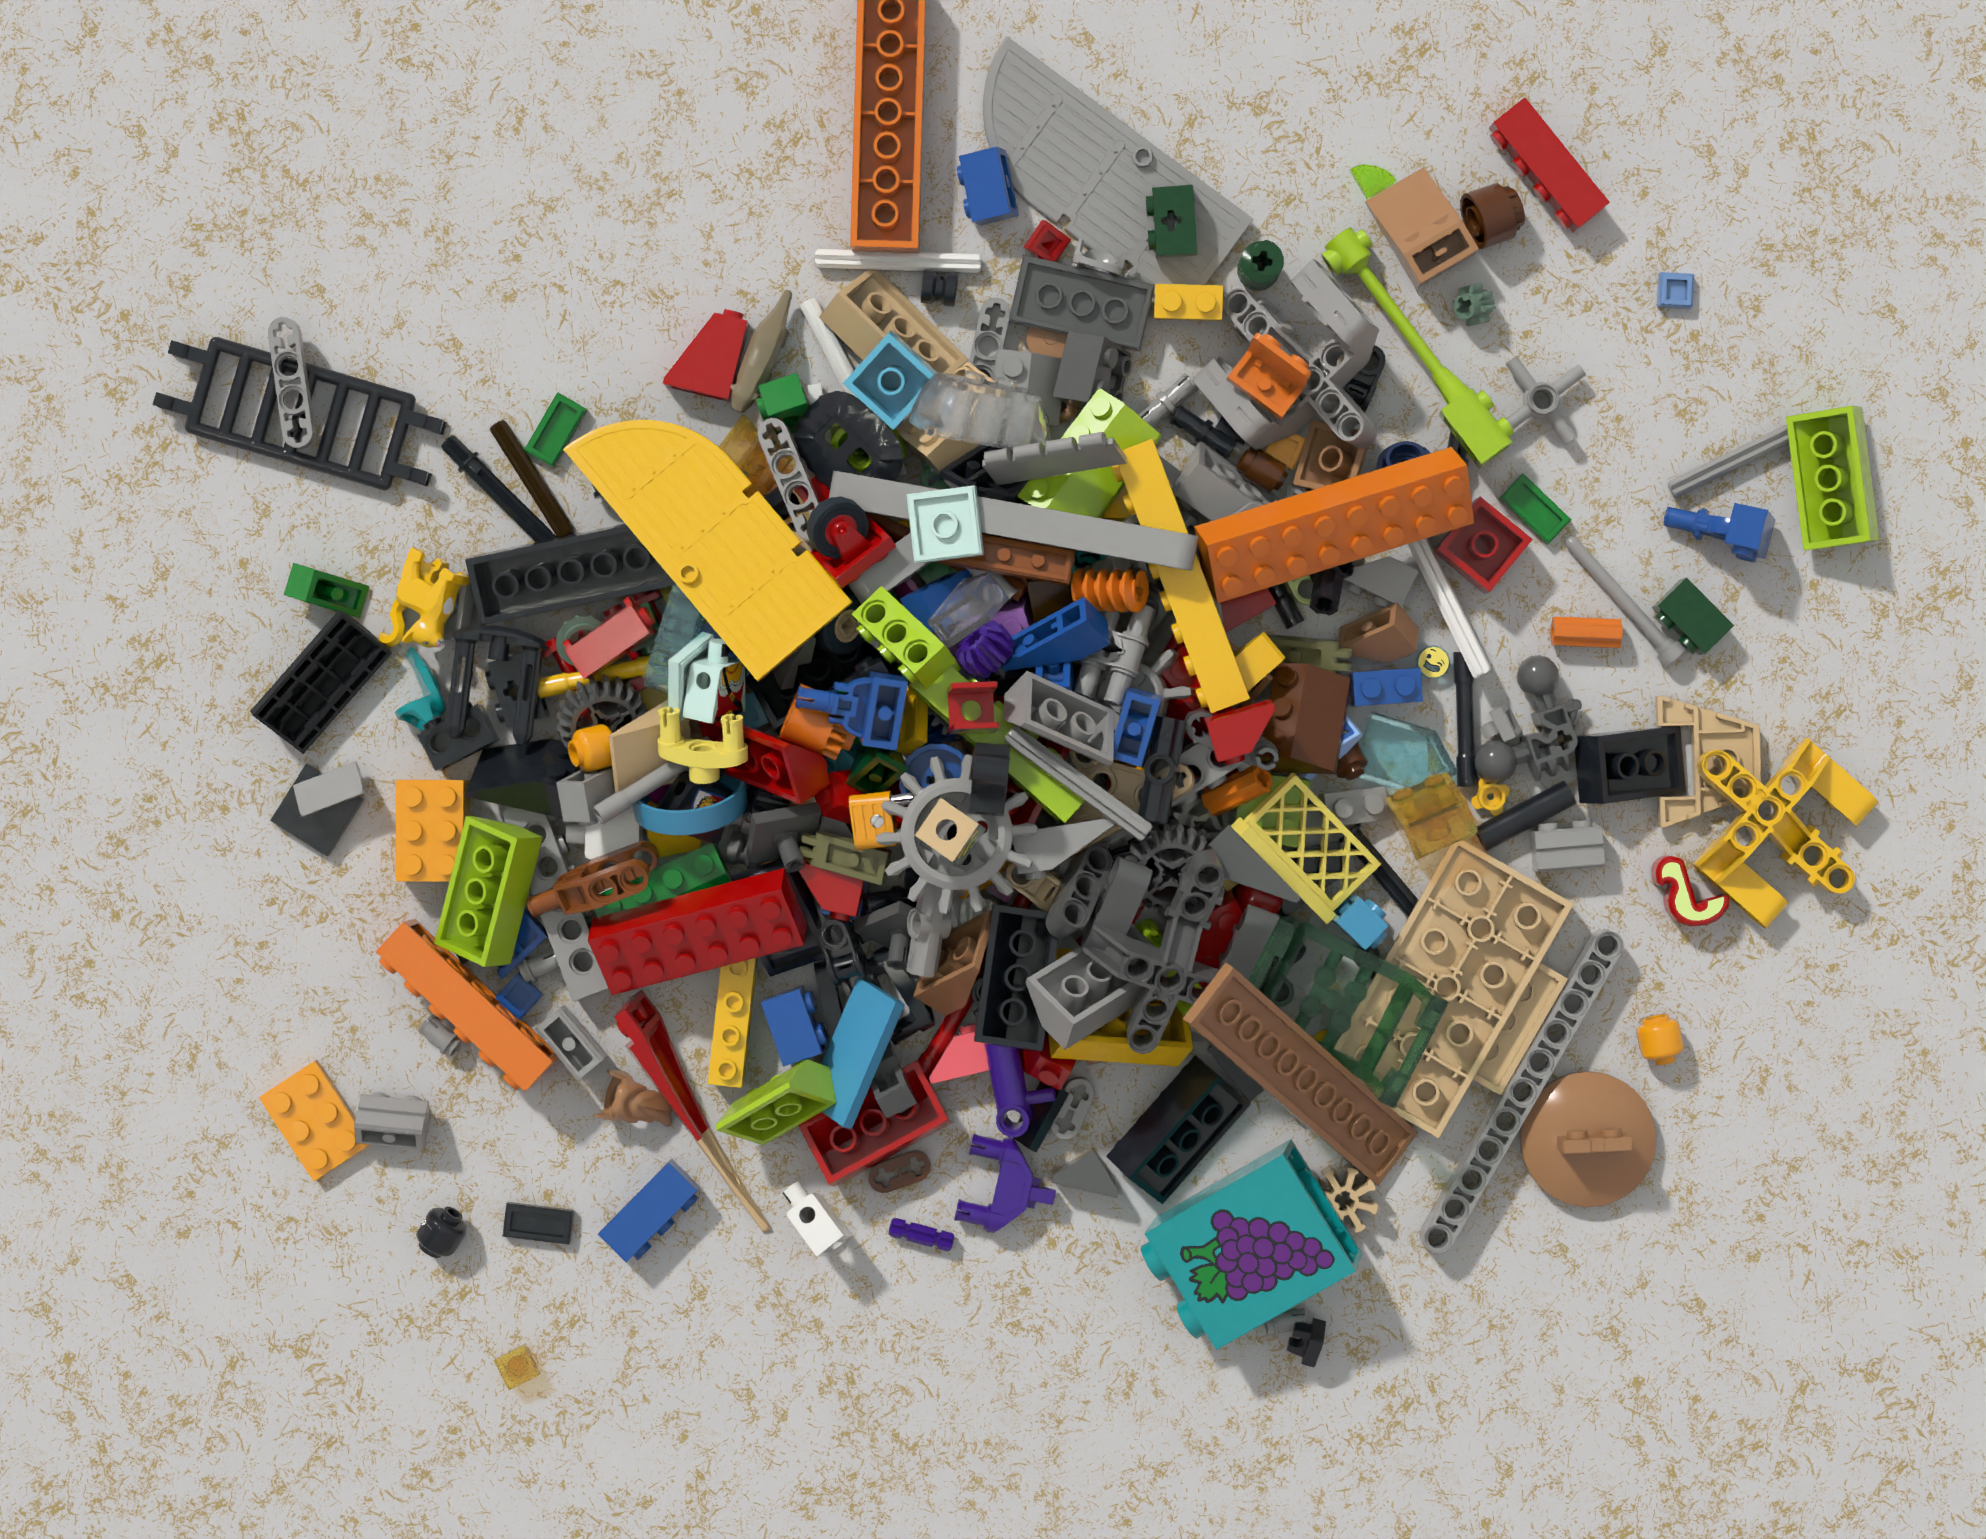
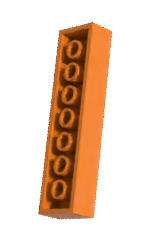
[850,0,927,253]
[1194,447,1474,604]

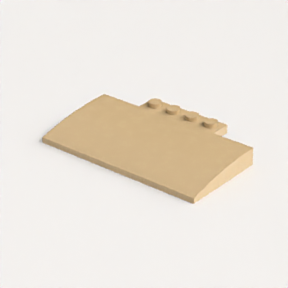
[1330,836,1574,1139]

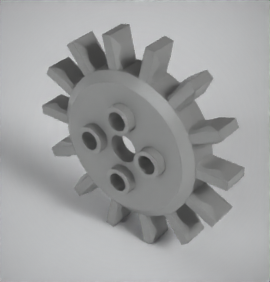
[876,754,1038,914]

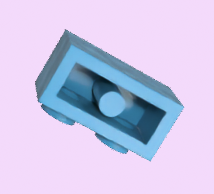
[1331,893,1389,950]

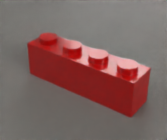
[1489,97,1610,233]

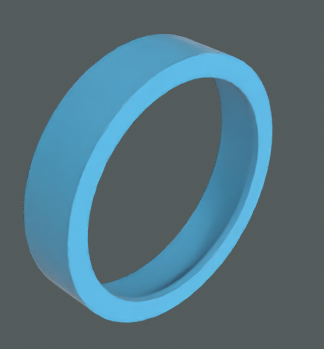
[633,774,748,835]

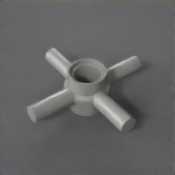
[1506,356,1586,445]

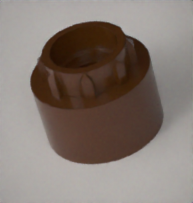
[1460,183,1525,249]

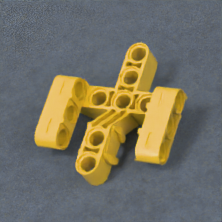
[1692,737,1879,929]

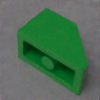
[284,563,369,618]

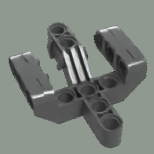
[1081,850,1280,1054]

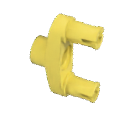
[657,707,748,784]

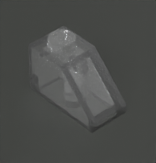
[927,572,1009,648]

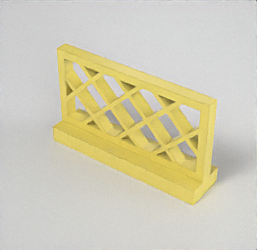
[1231,772,1381,924]

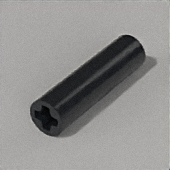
[1474,780,1576,851]

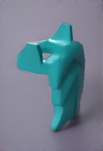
[395,647,446,731]

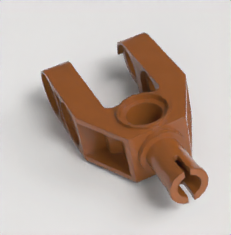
[526,841,659,917]

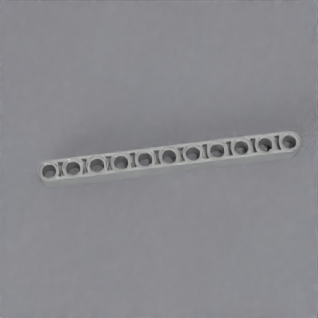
[829,471,1199,571]
[1419,929,1624,1254]

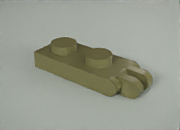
[1266,634,1352,674]
[800,830,892,885]

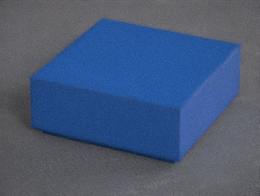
[495,972,544,1020]

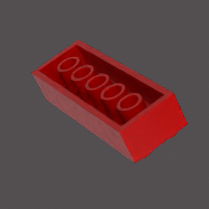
[587,868,807,995]

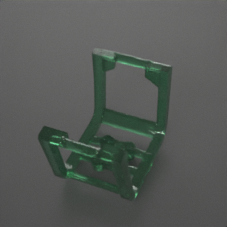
[1248,916,1449,1108]

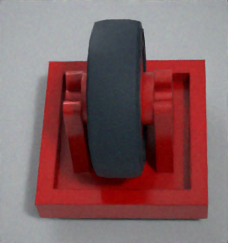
[807,496,897,588]

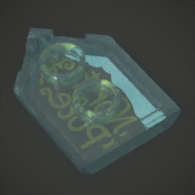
[1357,712,1457,795]

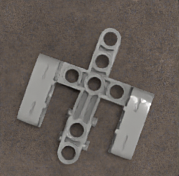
[1193,259,1379,449]

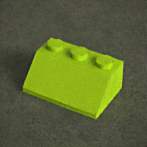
[715,1059,836,1145]

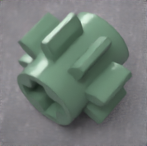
[1453,283,1496,327]

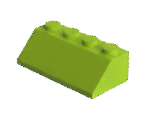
[1017,388,1162,518]
[1786,405,1880,551]
[434,816,543,967]

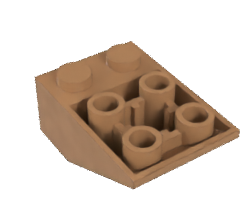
[1365,167,1479,289]

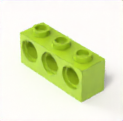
[852,586,956,689]

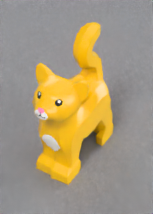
[378,547,470,648]

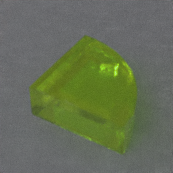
[1349,164,1396,199]

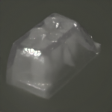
[909,371,1051,450]

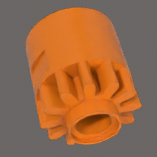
[779,684,856,760]

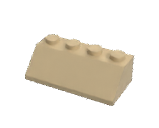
[819,269,969,411]

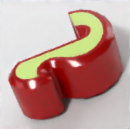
[1651,855,1729,927]

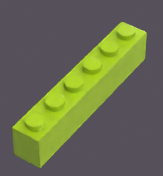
[908,662,1084,825]

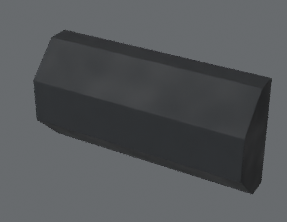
[250,610,392,754]

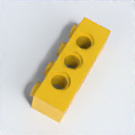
[708,957,758,1088]

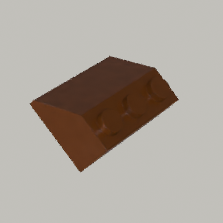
[1260,663,1352,774]

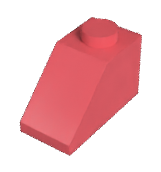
[929,1023,989,1084]

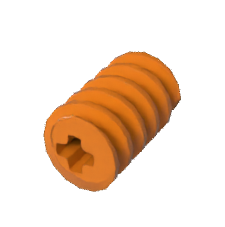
[1071,568,1149,613]

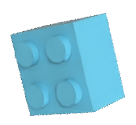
[842,330,942,430]

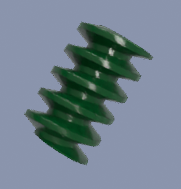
[1237,240,1284,290]

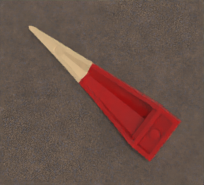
[614,989,771,1233]

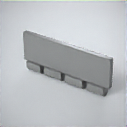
[982,432,1127,485]

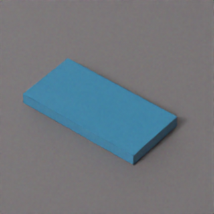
[821,977,905,1129]

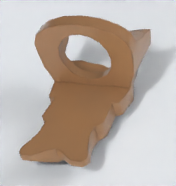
[594,1069,672,1127]

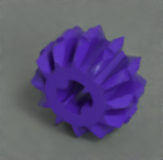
[955,620,1015,679]

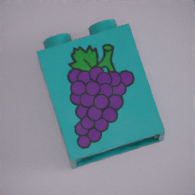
[1141,1139,1363,1350]

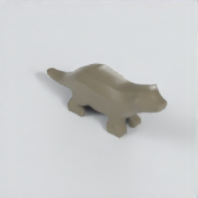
[730,290,792,413]

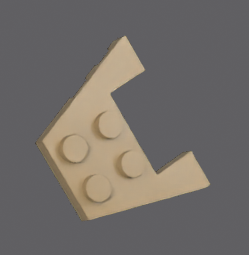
[1655,696,1761,827]

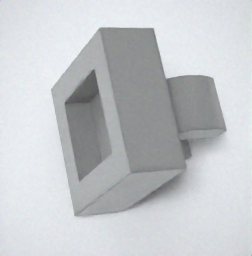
[1480,702,1522,742]

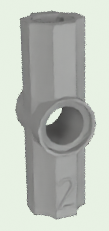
[906,884,952,977]

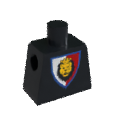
[656,768,733,845]

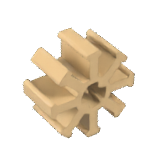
[1321,1164,1378,1233]

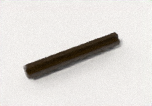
[490,420,574,538]

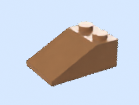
[913,910,992,1016]

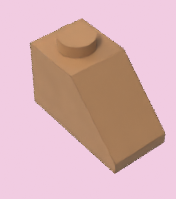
[1338,602,1419,663]

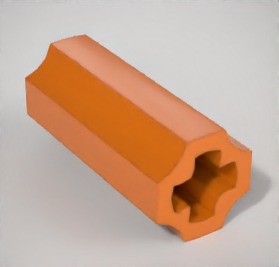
[1550,616,1623,648]
[1201,765,1273,816]

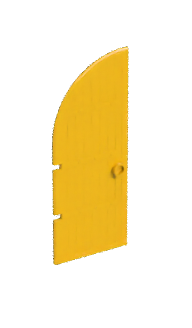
[563,420,853,682]

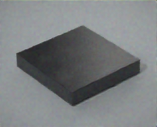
[270,764,365,856]

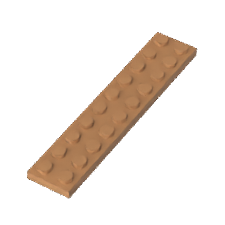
[1183,962,1418,1186]

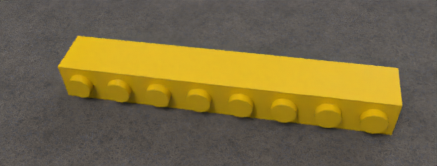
[1111,439,1250,713]

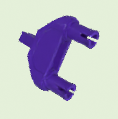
[954,1134,1056,1233]

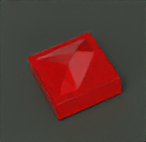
[1023,219,1071,262]

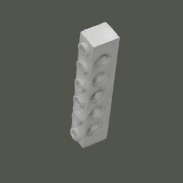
[502,808,608,1002]

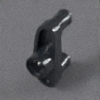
[868,946,935,1045]

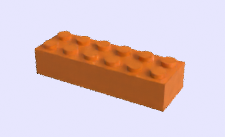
[375,919,559,1091]

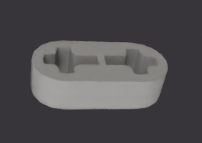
[1051,1077,1094,1139]

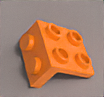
[1226,333,1312,420]

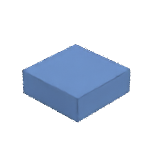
[1657,272,1694,309]

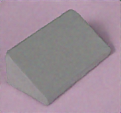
[293,761,368,817]

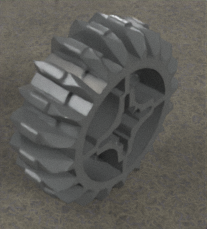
[556,674,647,748]
[1125,822,1215,914]

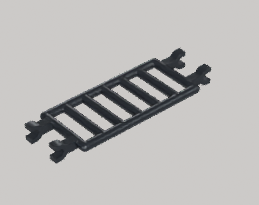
[153,337,447,491]

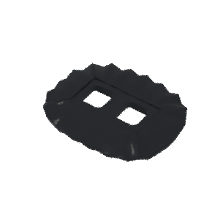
[794,391,903,491]

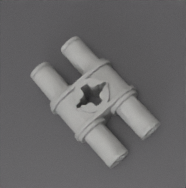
[1073,605,1155,708]

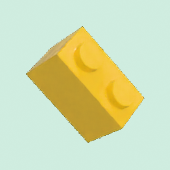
[1154,284,1223,322]

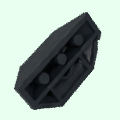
[939,423,1047,502]

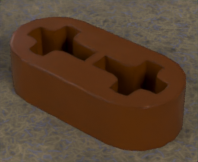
[869,1150,931,1193]

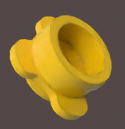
[1471,778,1510,816]

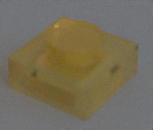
[494,1343,540,1390]

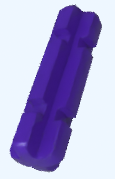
[888,1218,955,1252]

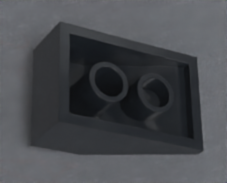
[1575,726,1686,804]
[465,738,581,818]
[731,859,825,977]

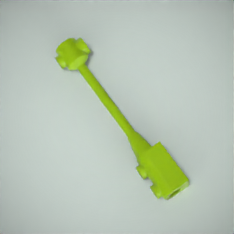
[1321,227,1515,469]

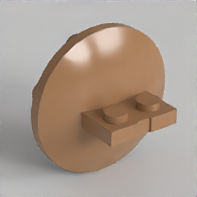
[1520,1071,1656,1207]

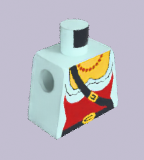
[682,639,745,724]

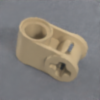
[1006,861,1063,912]

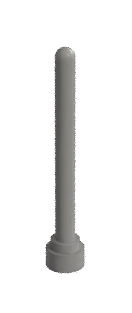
[1565,536,1686,667]

